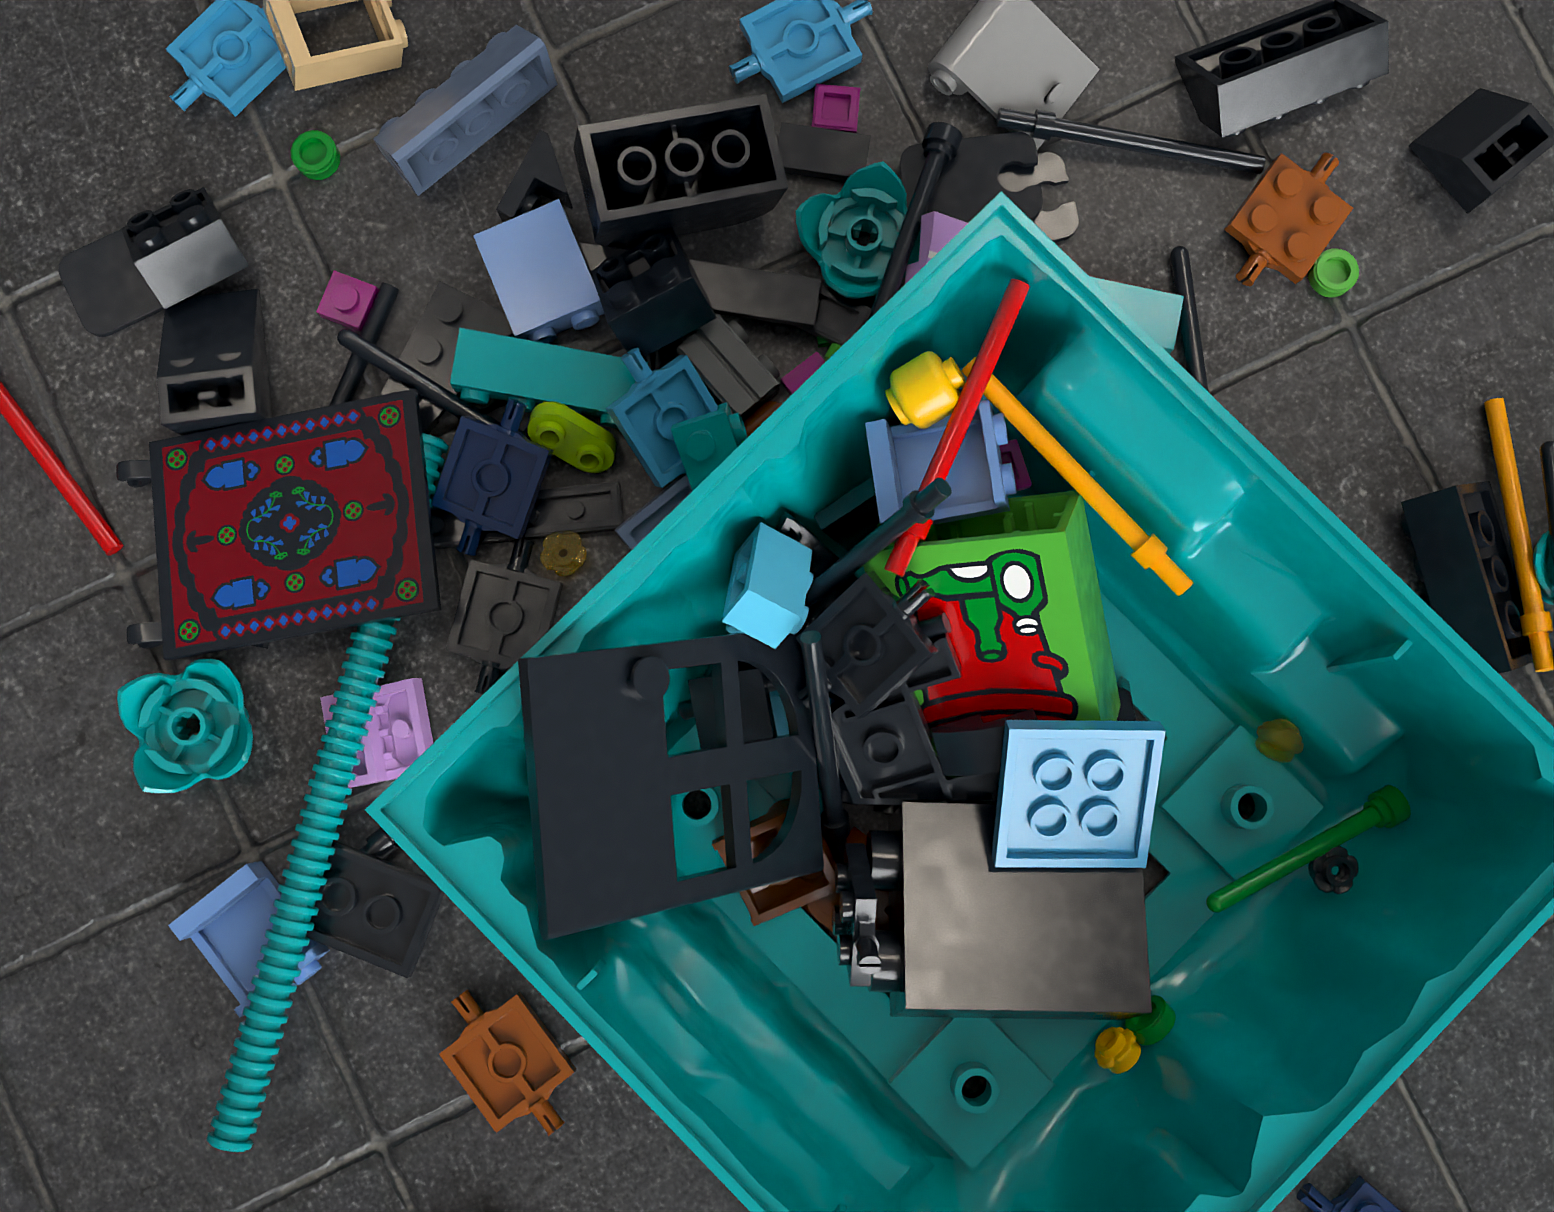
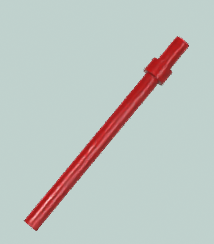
[884,278,1030,577]
[0,381,124,556]

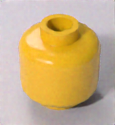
[885,351,966,429]

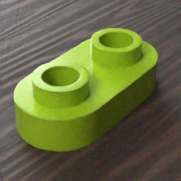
[527,401,616,473]

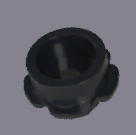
[1308,846,1359,894]

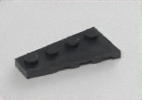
[380,281,515,434]

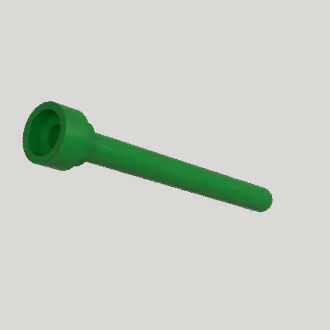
[1206,785,1411,913]

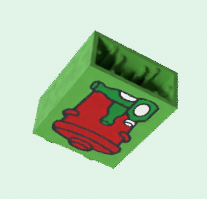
[863,490,1121,731]

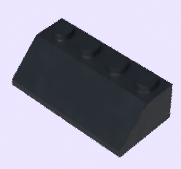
[1175,0,1389,137]
[1401,481,1533,673]

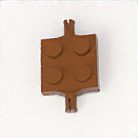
[1224,153,1353,286]
[439,989,576,1136]

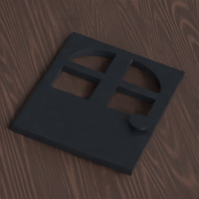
[518,626,824,940]

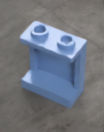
[473,199,604,344]
[865,400,1017,525]
[168,861,330,1018]

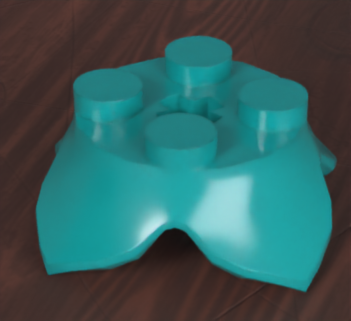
[796,161,921,299]
[117,659,253,793]

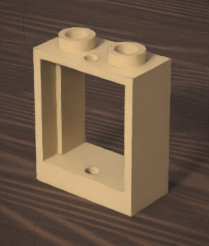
[263,0,408,91]

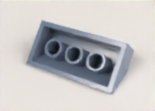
[373,25,557,196]

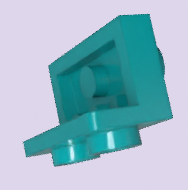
[671,402,748,491]

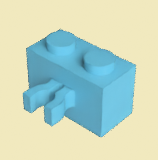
[722,522,813,649]

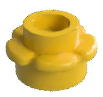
[1094,1027,1141,1074]

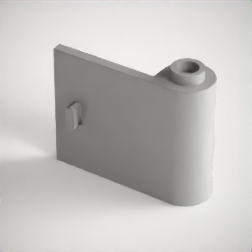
[928,0,1100,150]

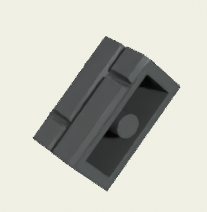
[676,314,780,420]

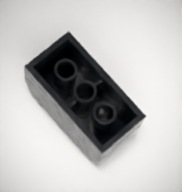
[573,94,788,247]

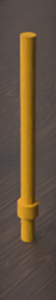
[961,357,1194,596]
[1484,398,1554,672]

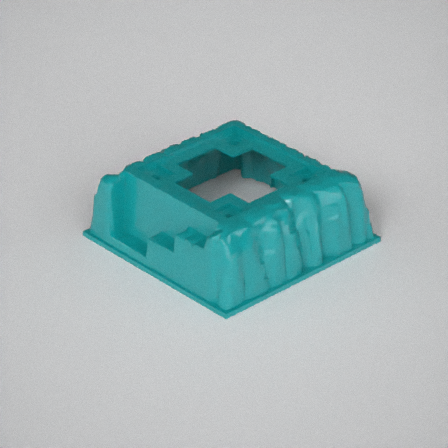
[365,191,1554,1212]

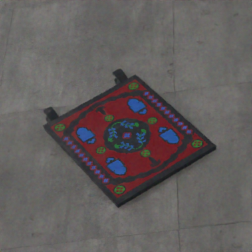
[116,388,441,661]

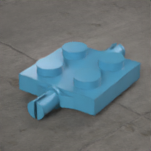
[166,0,286,117]
[728,0,873,103]
[606,348,718,488]

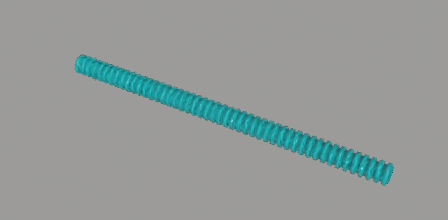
[206,433,449,1152]

